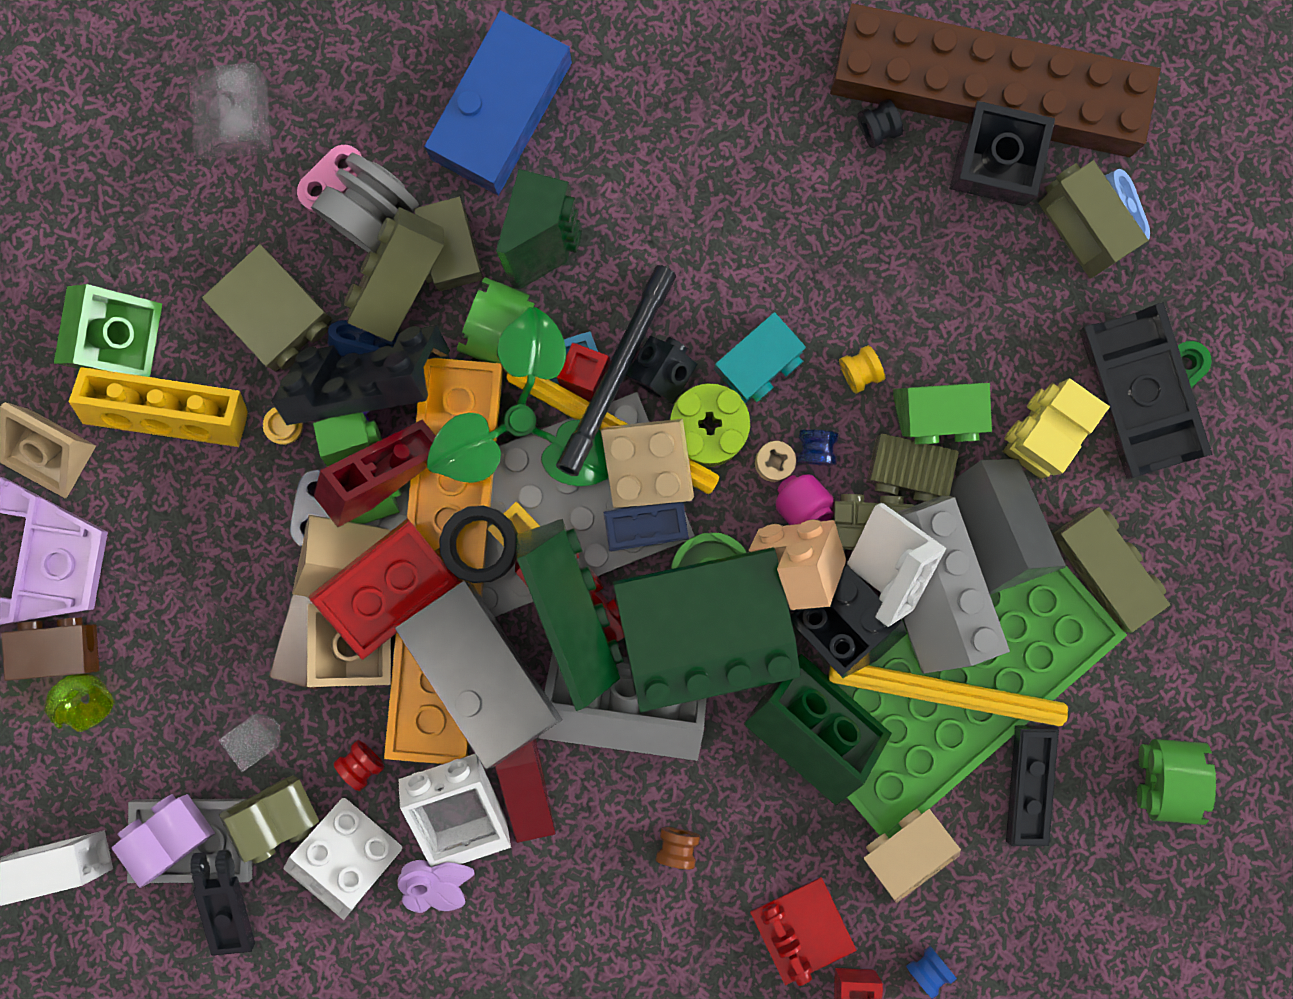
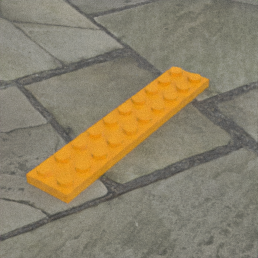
[384,358,503,764]

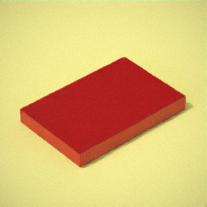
[309,518,460,660]

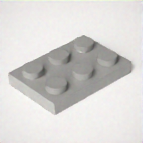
[127,799,252,883]

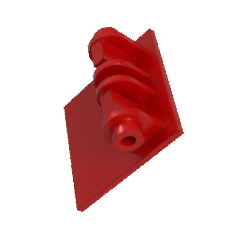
[750,877,857,986]

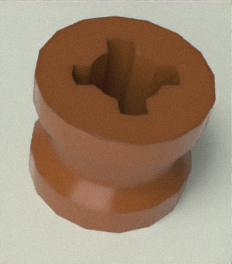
[656,827,700,870]

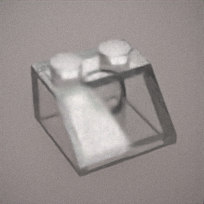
[189,63,272,160]

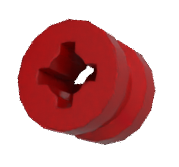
[333,740,385,791]

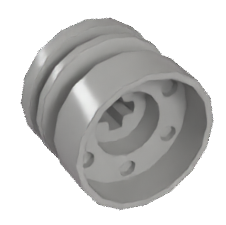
[311,152,419,253]

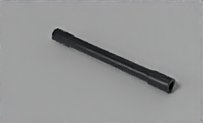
[556,265,676,476]

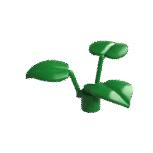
[427,307,608,486]

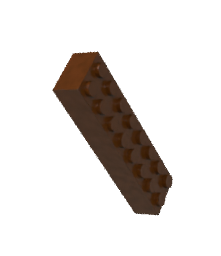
[830,3,1161,157]

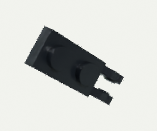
[190,850,255,956]

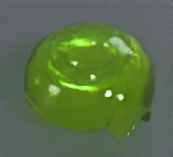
[44,674,115,732]

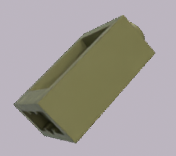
[1038,160,1149,279]

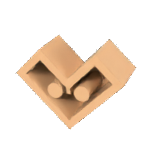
[749,520,847,610]

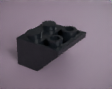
[790,565,907,678]

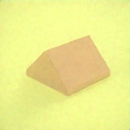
[0,402,96,498]
[292,515,390,597]

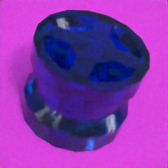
[797,430,839,466]

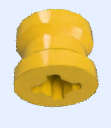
[839,345,885,394]

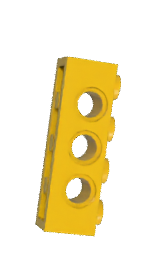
[69,367,248,447]

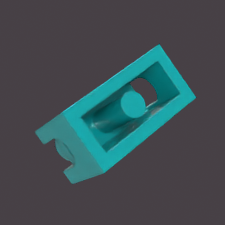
[713,312,806,403]

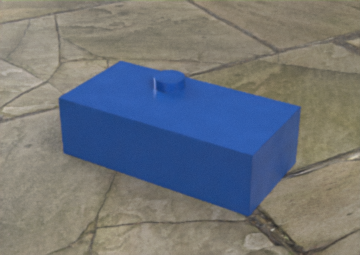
[424,10,572,196]

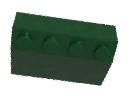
[613,547,801,713]

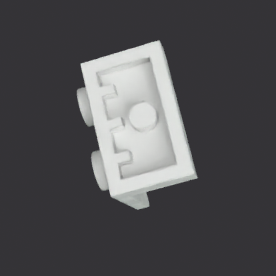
[847,503,946,627]
[283,798,402,920]

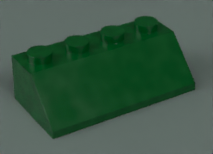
[496,169,582,289]
[516,518,624,711]

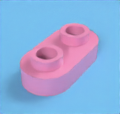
[297,145,362,213]

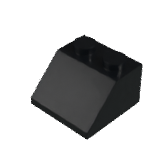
[950,101,1055,206]

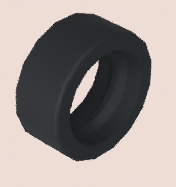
[439,505,518,583]

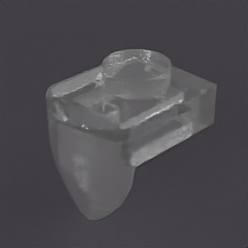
[218,714,281,772]

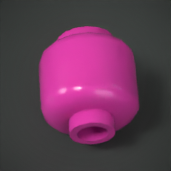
[776,474,834,525]

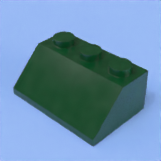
[744,654,892,806]

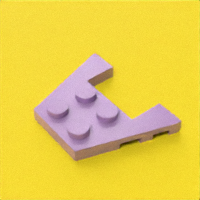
[0,477,108,625]

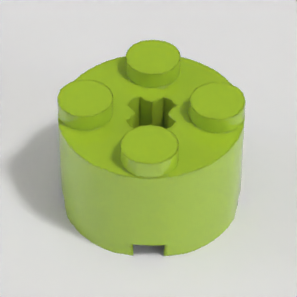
[670,384,750,467]

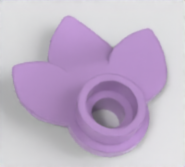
[398,860,474,913]

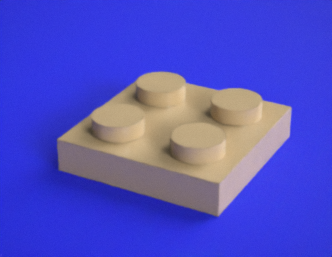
[601,419,694,508]

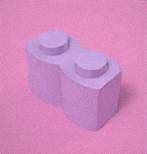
[111,794,215,888]

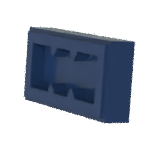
[603,502,689,552]

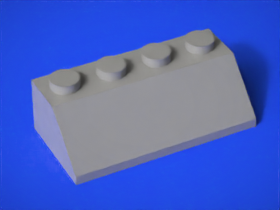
[896,495,1010,674]
[539,652,707,761]

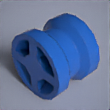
[906,946,957,999]

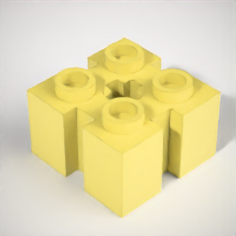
[1003,378,1110,479]

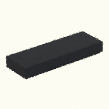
[1006,725,1059,846]

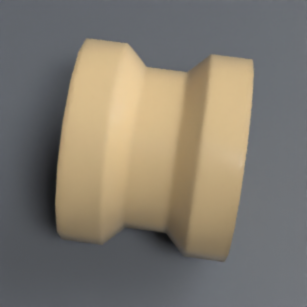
[755,441,796,482]

